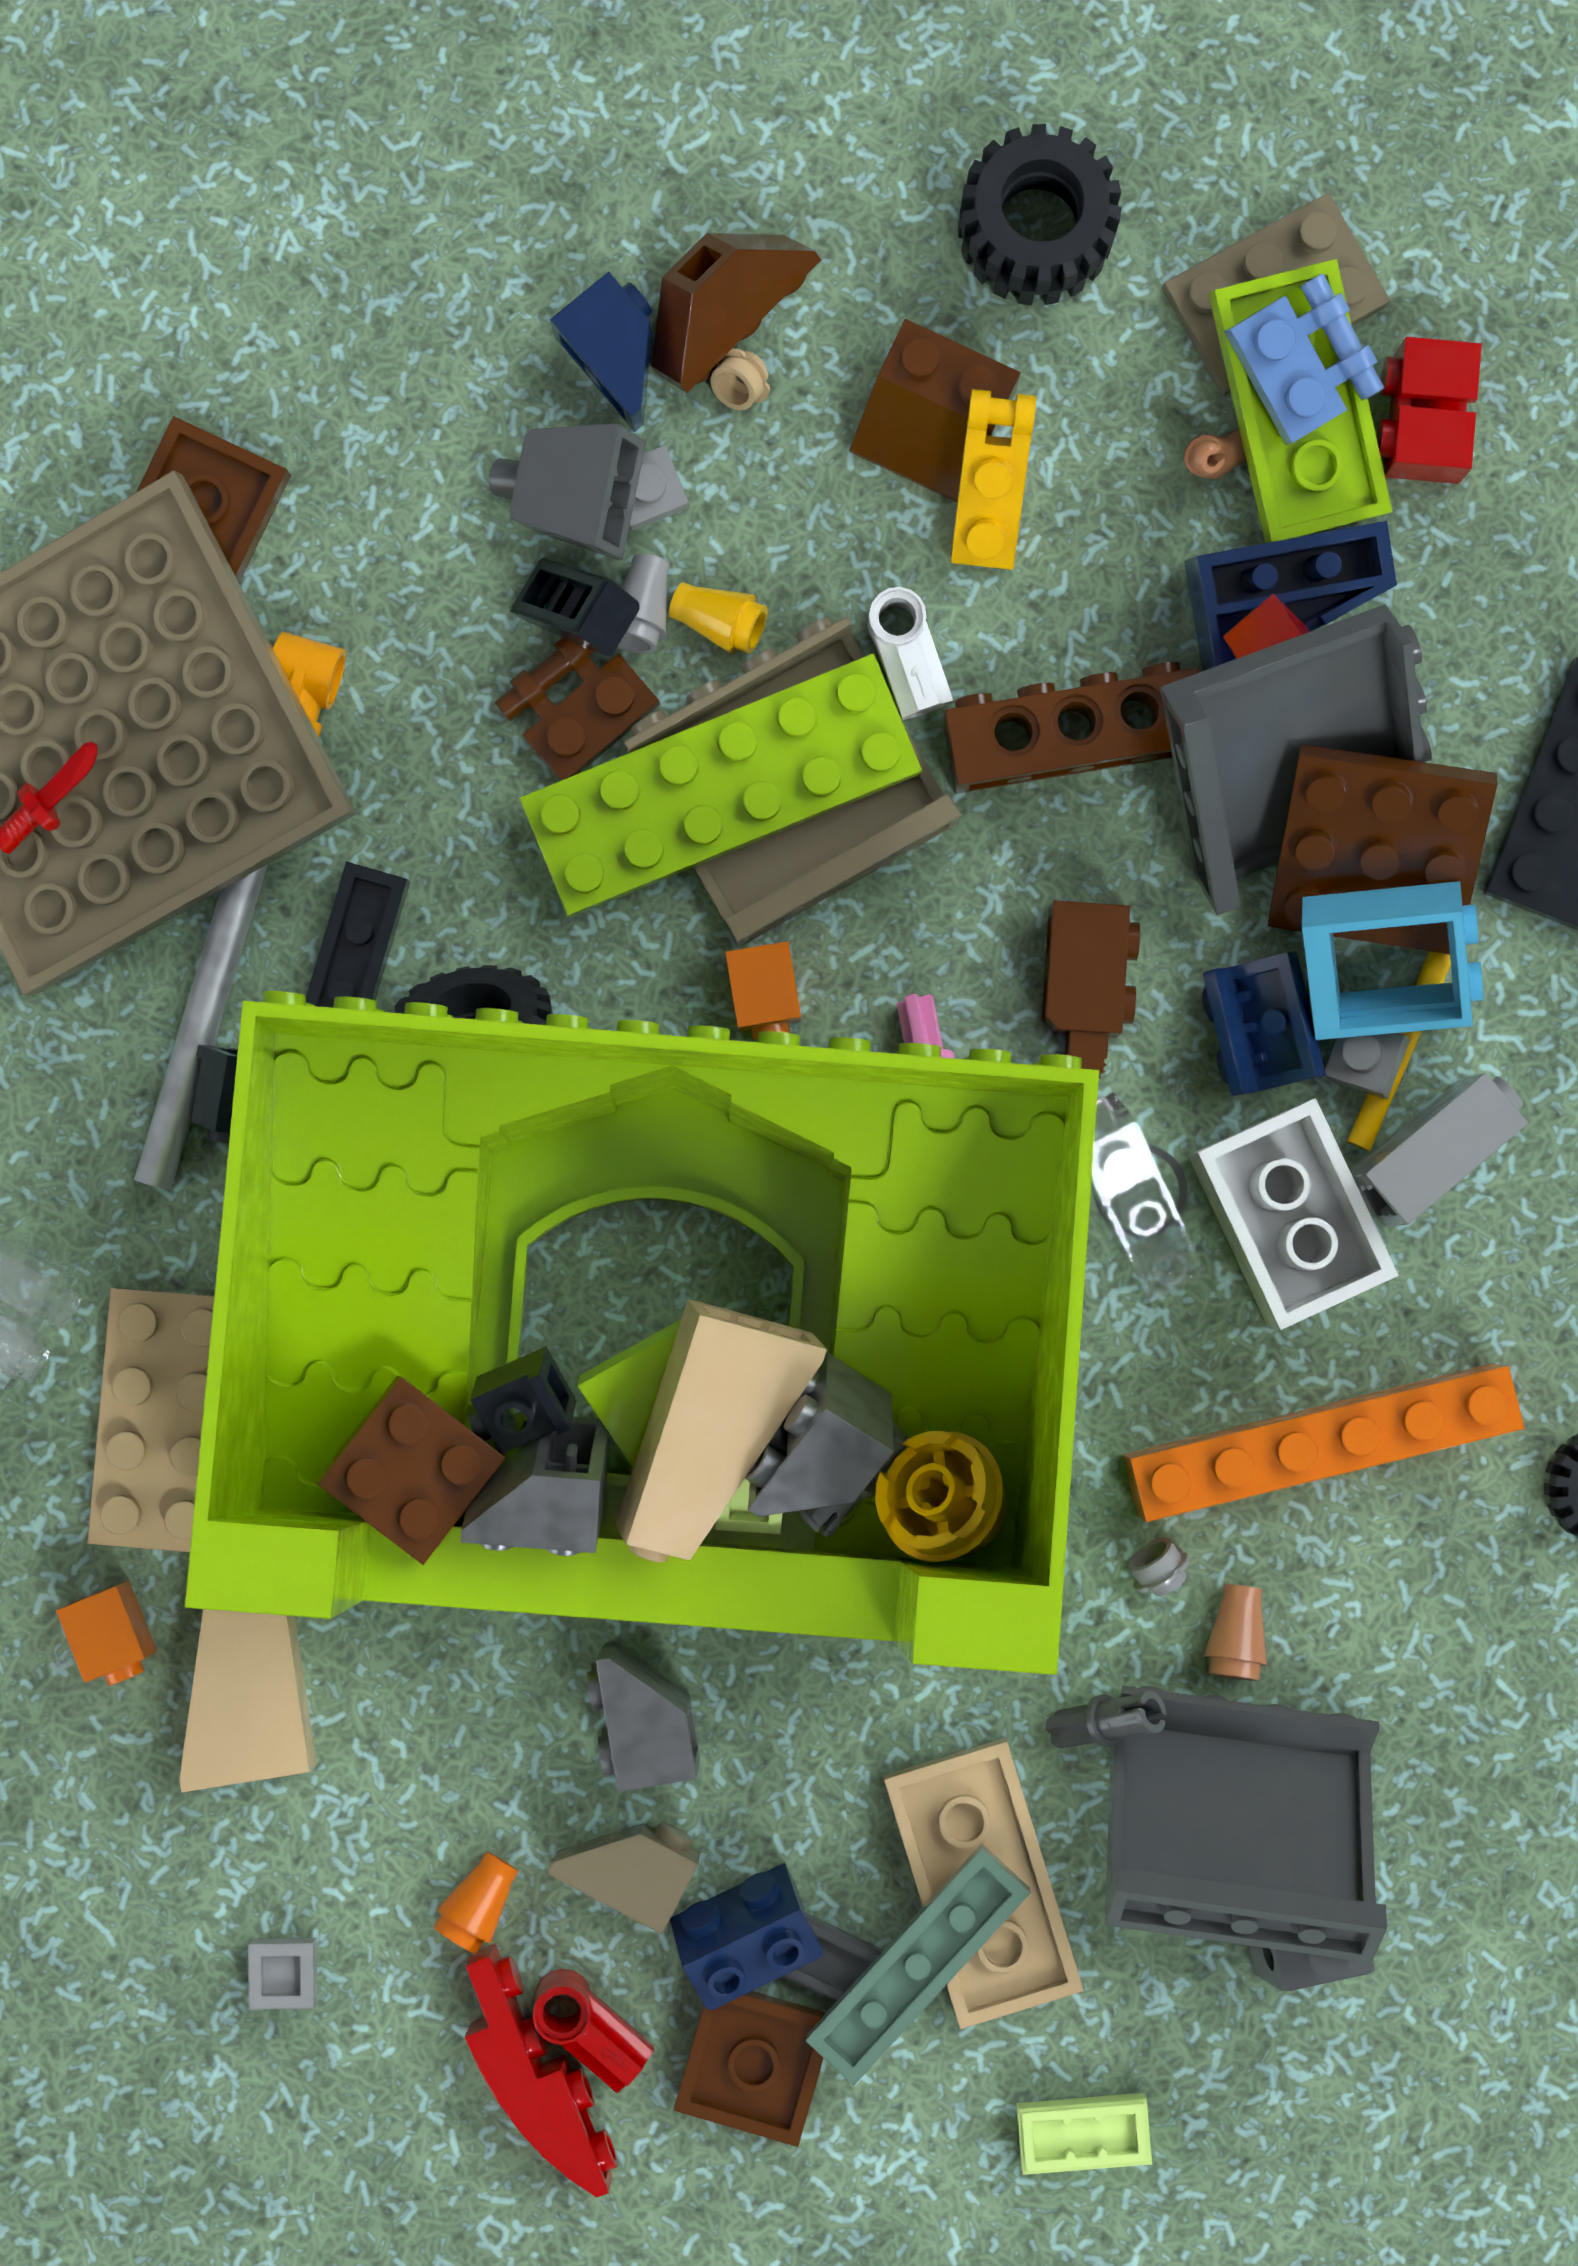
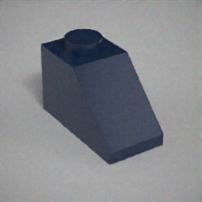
[550,271,653,432]

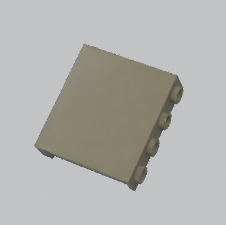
[624,616,961,947]

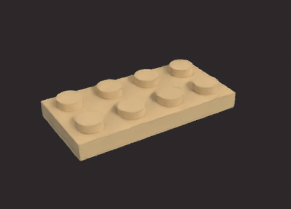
[87,1288,214,1552]
[883,1738,1084,2029]

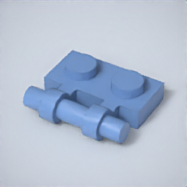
[1224,273,1384,445]

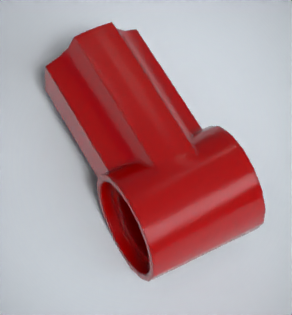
[533,1969,654,2093]

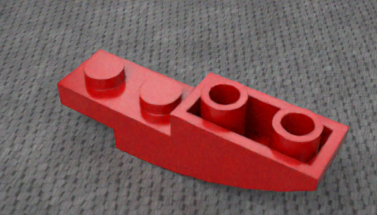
[465,1943,618,2198]

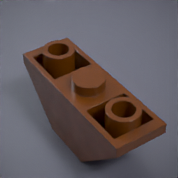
[651,233,821,393]

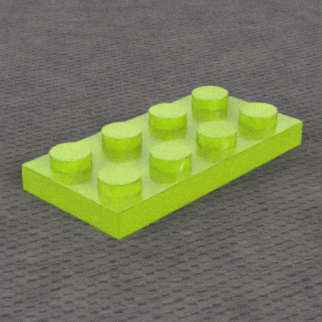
[1208,259,1393,543]

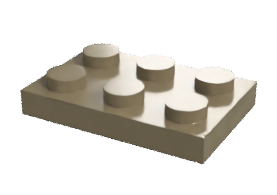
[1162,193,1390,397]

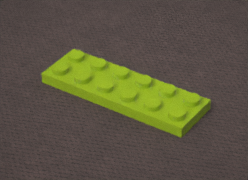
[519,653,922,918]

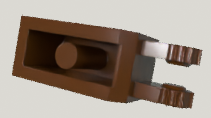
[1041,900,1140,1079]

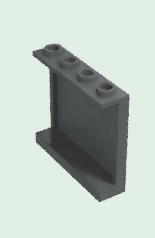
[1160,604,1432,916]
[1105,1686,1387,1963]

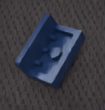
[1202,951,1326,1096]
[670,1863,823,2010]

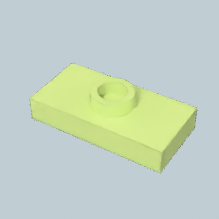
[1016,2093,1152,2175]

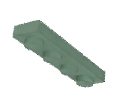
[805,1843,1030,2086]

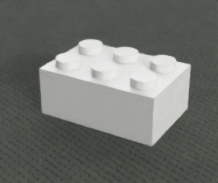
[1188,1098,1399,1330]

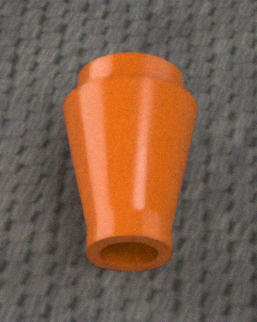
[433,1851,519,1954]

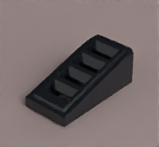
[510,558,640,656]

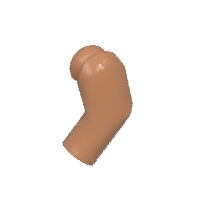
[1184,427,1246,479]

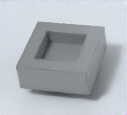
[630,445,690,531]
[1325,1033,1410,1099]
[248,1937,318,2010]

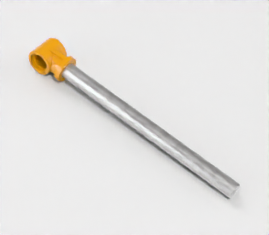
[134,631,346,1190]

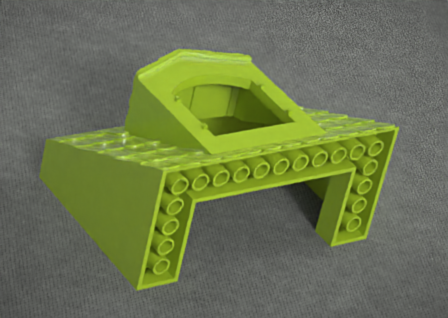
[185,991,1099,1675]

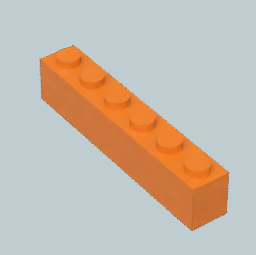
[1122,1363,1525,1522]

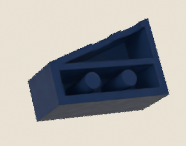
[1184,521,1397,671]

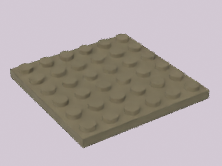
[0,470,357,996]

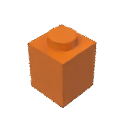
[725,941,801,1041]
[56,1580,157,1686]

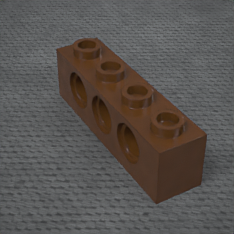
[943,662,1199,794]

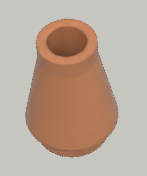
[1203,1584,1268,1681]

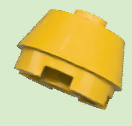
[875,1431,1006,1562]

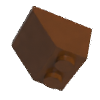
[849,319,1021,502]

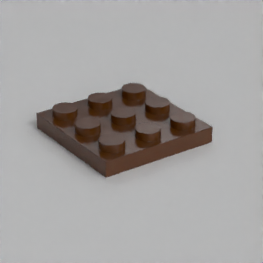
[1267,744,1498,954]

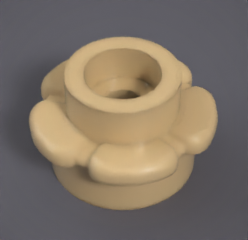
[710,348,770,410]

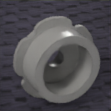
[1128,1537,1189,1596]

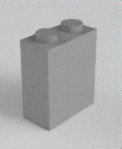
[1350,1073,1528,1226]

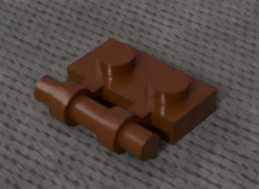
[495,637,661,781]

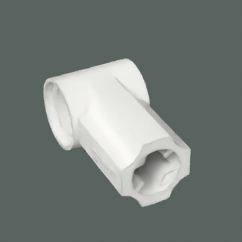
[867,587,954,721]

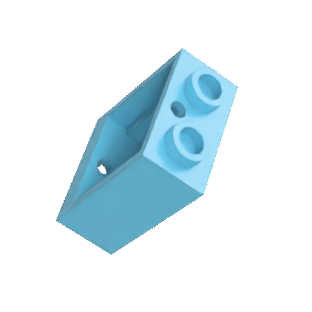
[1302,881,1484,1040]

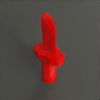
[0,741,98,854]

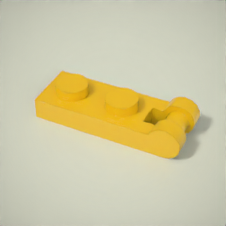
[951,389,1037,570]

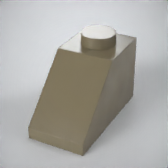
[547,1822,700,1934]

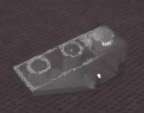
[1091,1092,1206,1303]

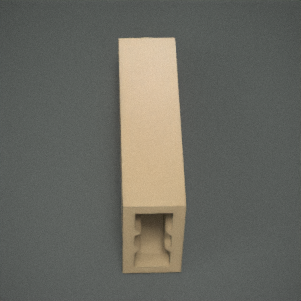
[616,1299,827,1562]
[179,1609,317,1793]

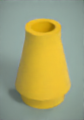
[669,582,768,655]

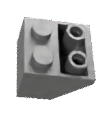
[745,1352,894,1517]
[461,1417,610,1556]
[587,1643,700,1792]

